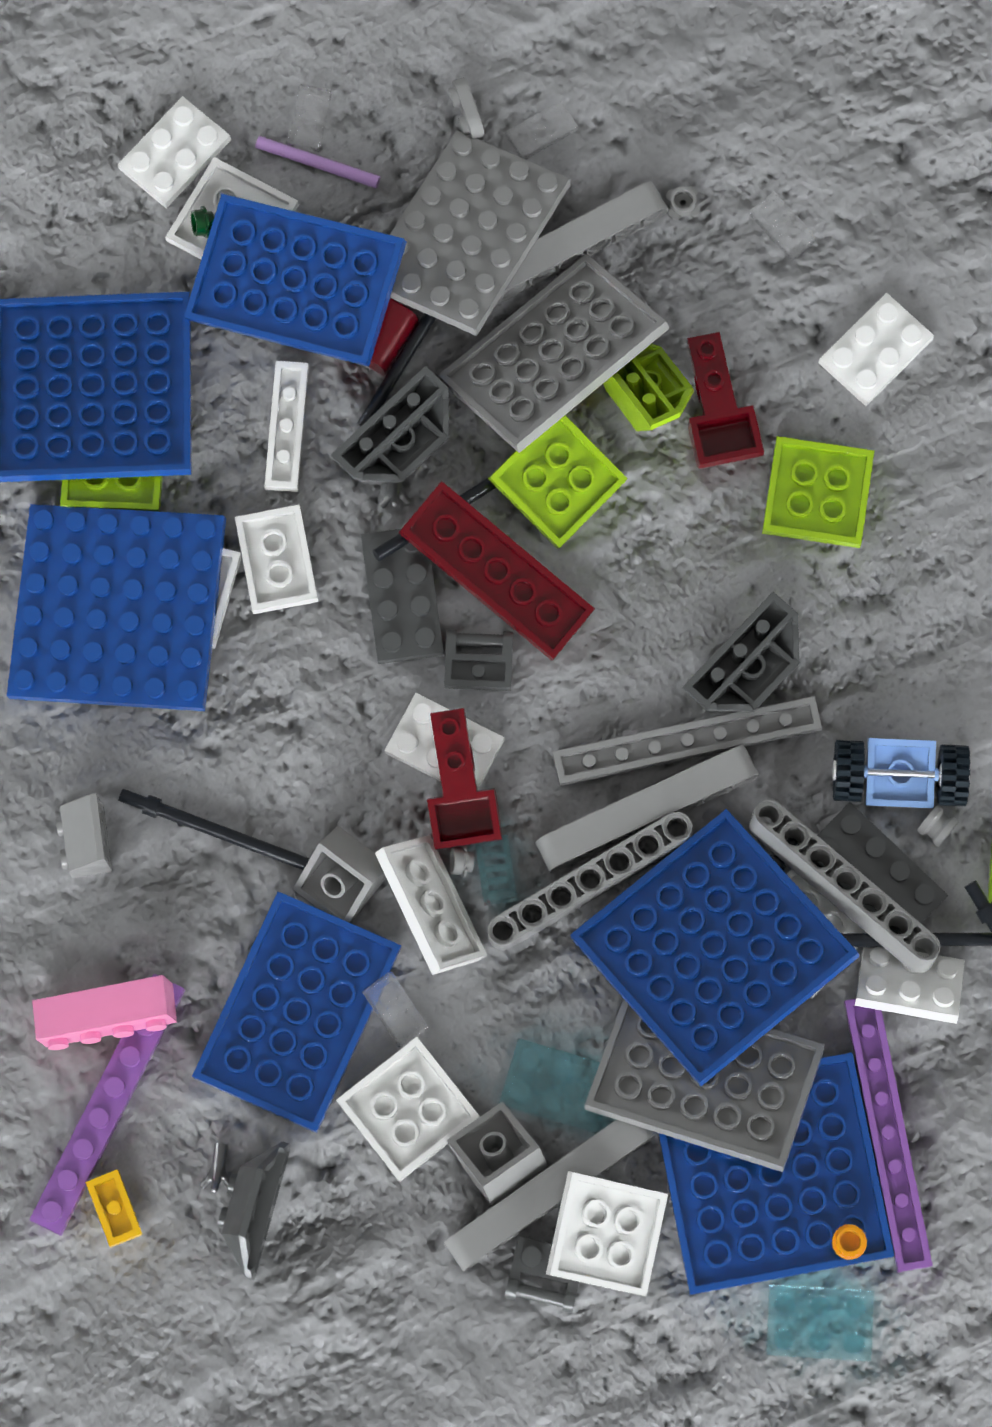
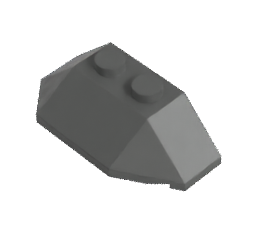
[331,366,449,483]
[682,592,800,712]
[218,1142,291,1281]

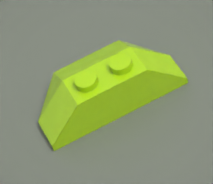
[603,343,693,432]

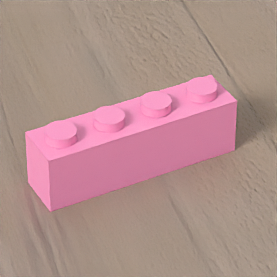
[32,975,177,1050]

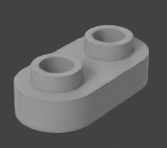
[448,77,484,139]

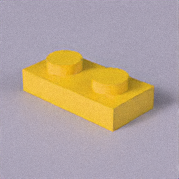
[85,1169,143,1247]

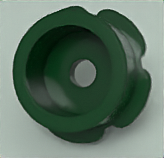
[191,206,214,238]

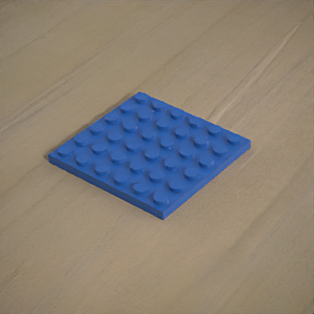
[0,292,192,482]
[7,504,226,711]
[570,809,859,1087]
[658,1053,895,1295]

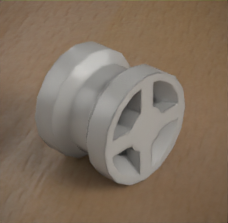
[917,805,959,847]

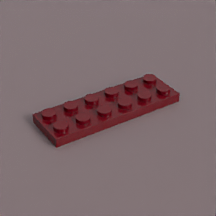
[399,481,595,661]

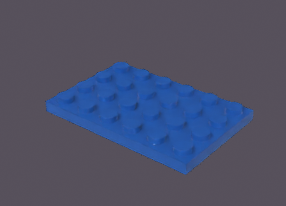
[184,194,407,367]
[192,891,402,1133]

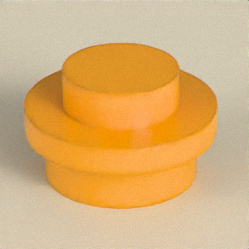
[832,1224,867,1260]

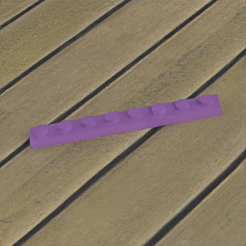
[29,974,185,1236]
[844,999,933,1273]

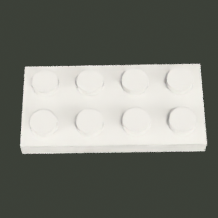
[375,835,487,975]

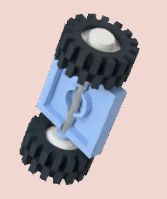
[832,738,970,808]

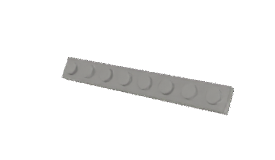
[553,696,822,786]

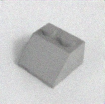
[56,793,112,878]
[293,826,386,923]
[447,1101,548,1207]

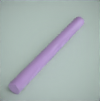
[255,136,380,189]

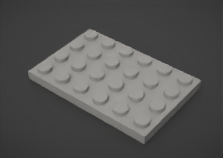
[390,130,570,336]
[438,254,669,453]
[585,999,825,1172]

